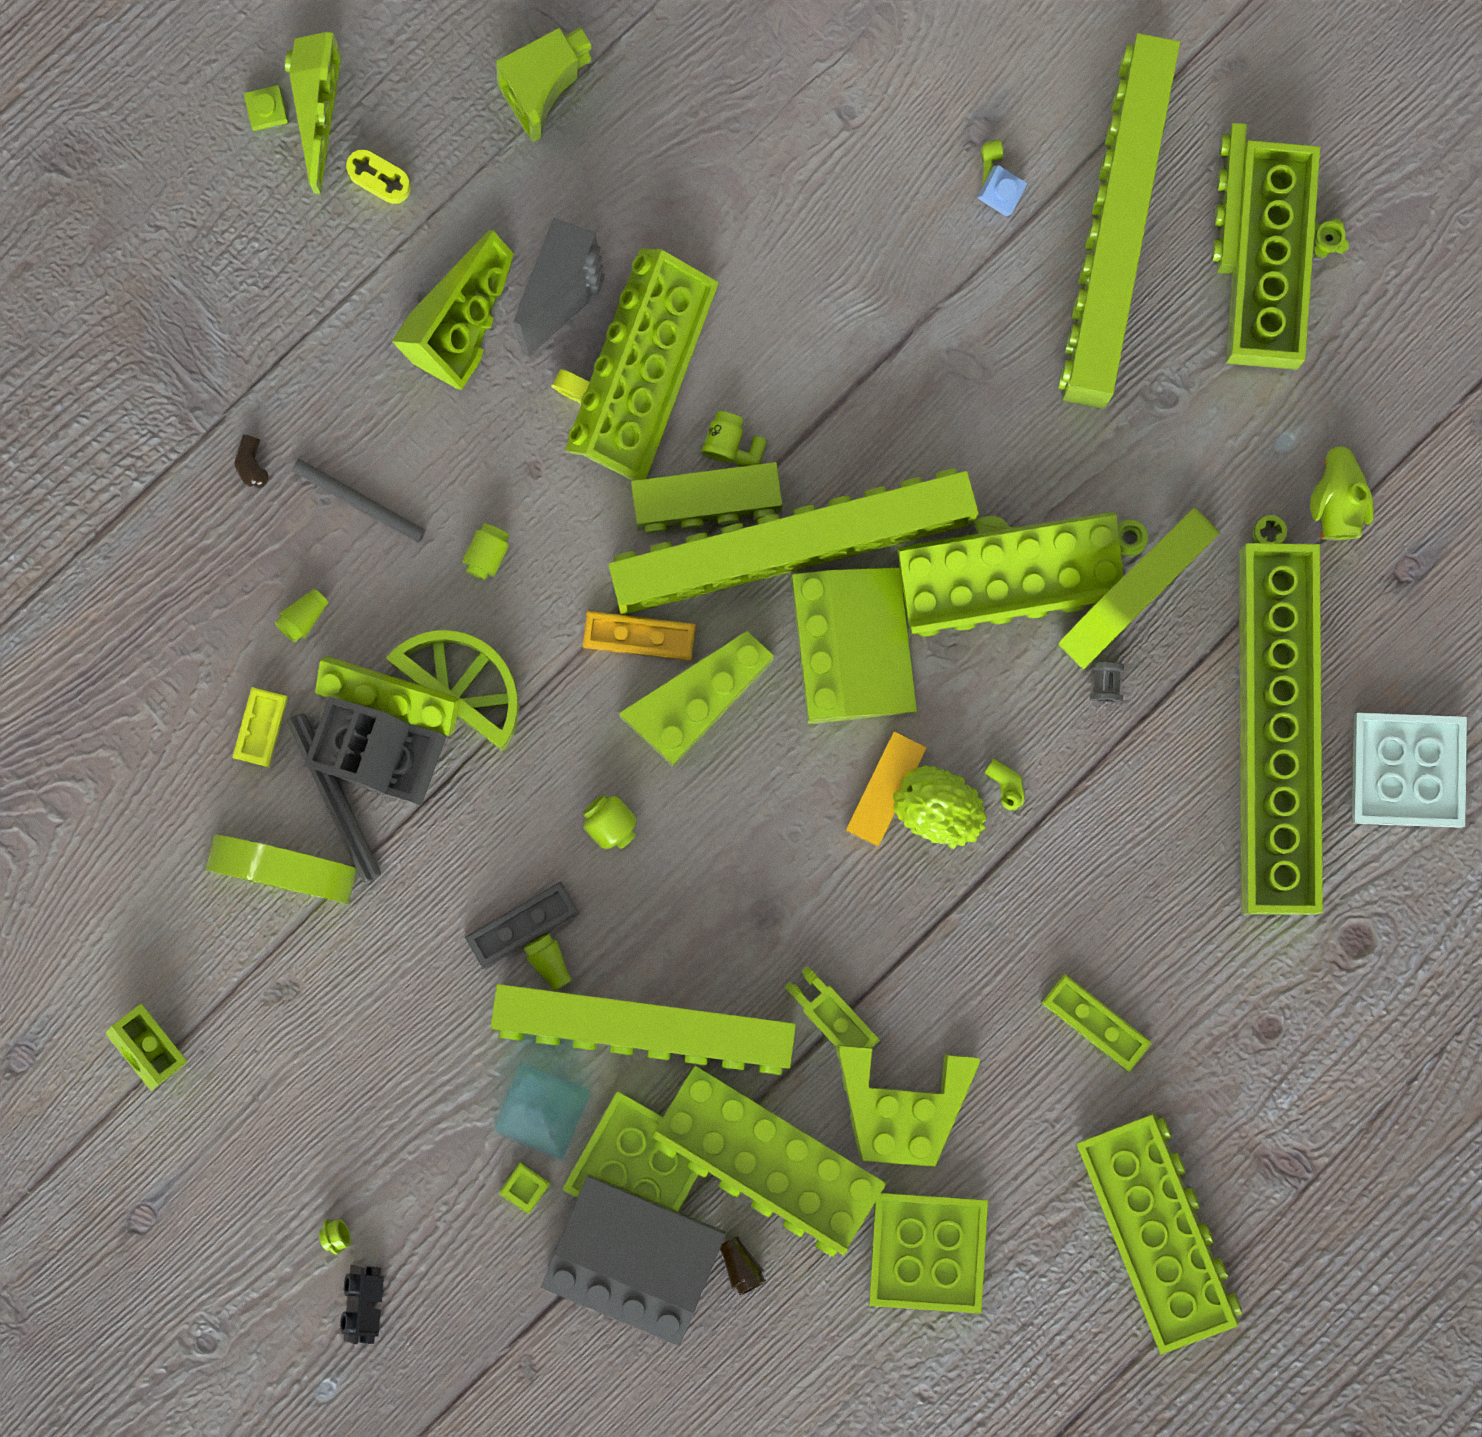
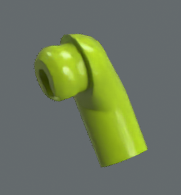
[984,758,1025,811]

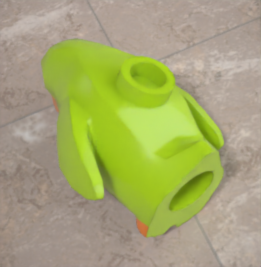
[1310,446,1374,540]

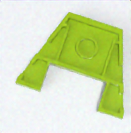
[836,1045,980,1167]

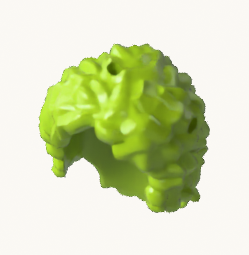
[893,765,987,849]

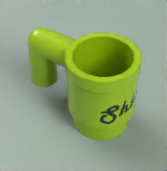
[700,411,767,466]

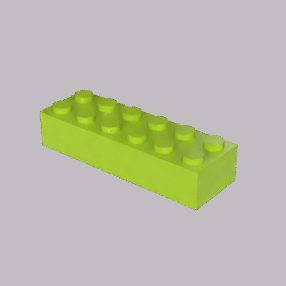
[1225,140,1320,370]

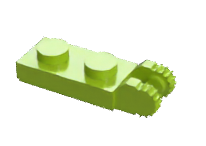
[784,966,880,1048]

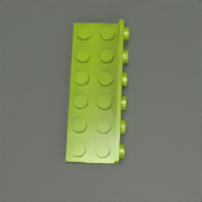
[565,248,719,481]
[897,511,1124,636]
[651,1066,886,1258]
[1076,1111,1243,1355]

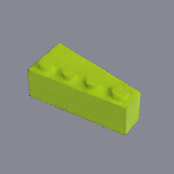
[619,631,774,768]

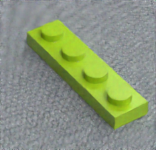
[1211,123,1247,274]
[315,656,460,736]

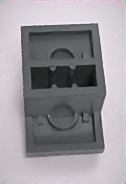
[304,696,447,806]

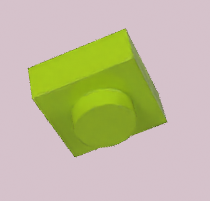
[243,85,288,131]

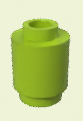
[462,523,510,580]

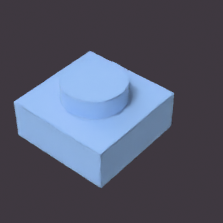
[977,165,1027,216]

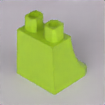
[496,27,592,142]

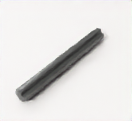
[287,713,381,883]

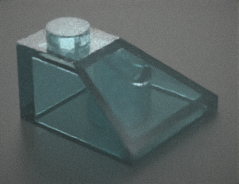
[494,1062,591,1160]

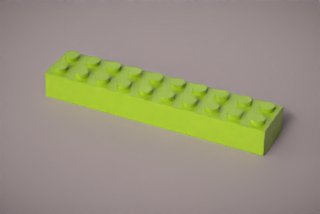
[1058,33,1180,409]
[608,468,979,615]
[1239,543,1323,915]

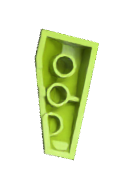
[285,32,342,194]
[392,230,514,390]

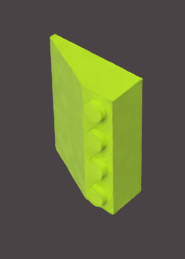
[791,568,917,724]

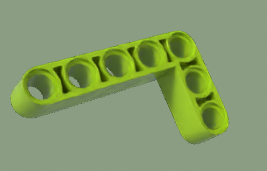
[1058,507,1221,670]

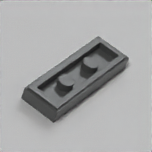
[465,881,580,969]

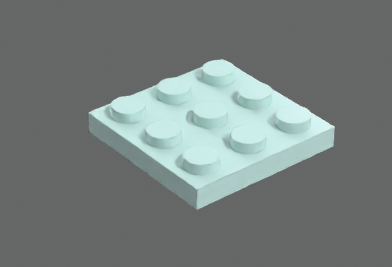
[1352,713,1467,828]

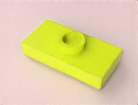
[232,687,289,768]

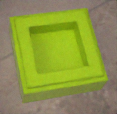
[499,1162,551,1214]

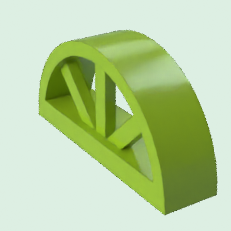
[386,630,520,752]
[205,834,357,904]

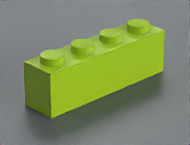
[631,462,782,534]

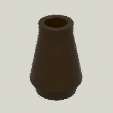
[720,1236,766,1295]

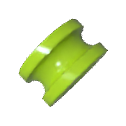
[1252,515,1287,544]

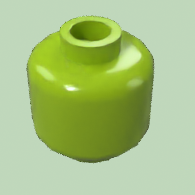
[582,794,637,849]

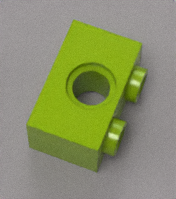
[105,1004,188,1091]

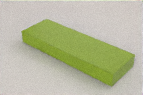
[1041,973,1152,1072]

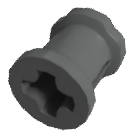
[1090,662,1124,702]

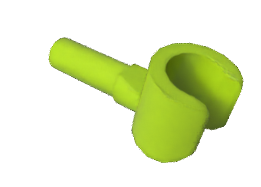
[981,140,1003,186]

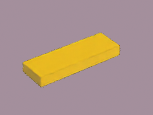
[582,611,696,662]
[845,732,927,847]

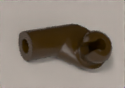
[235,435,269,488]

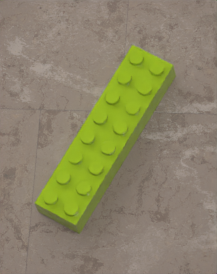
[490,984,796,1075]

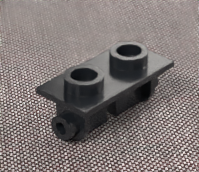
[340,1265,384,1344]

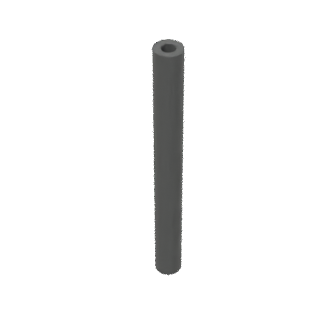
[292,459,426,543]

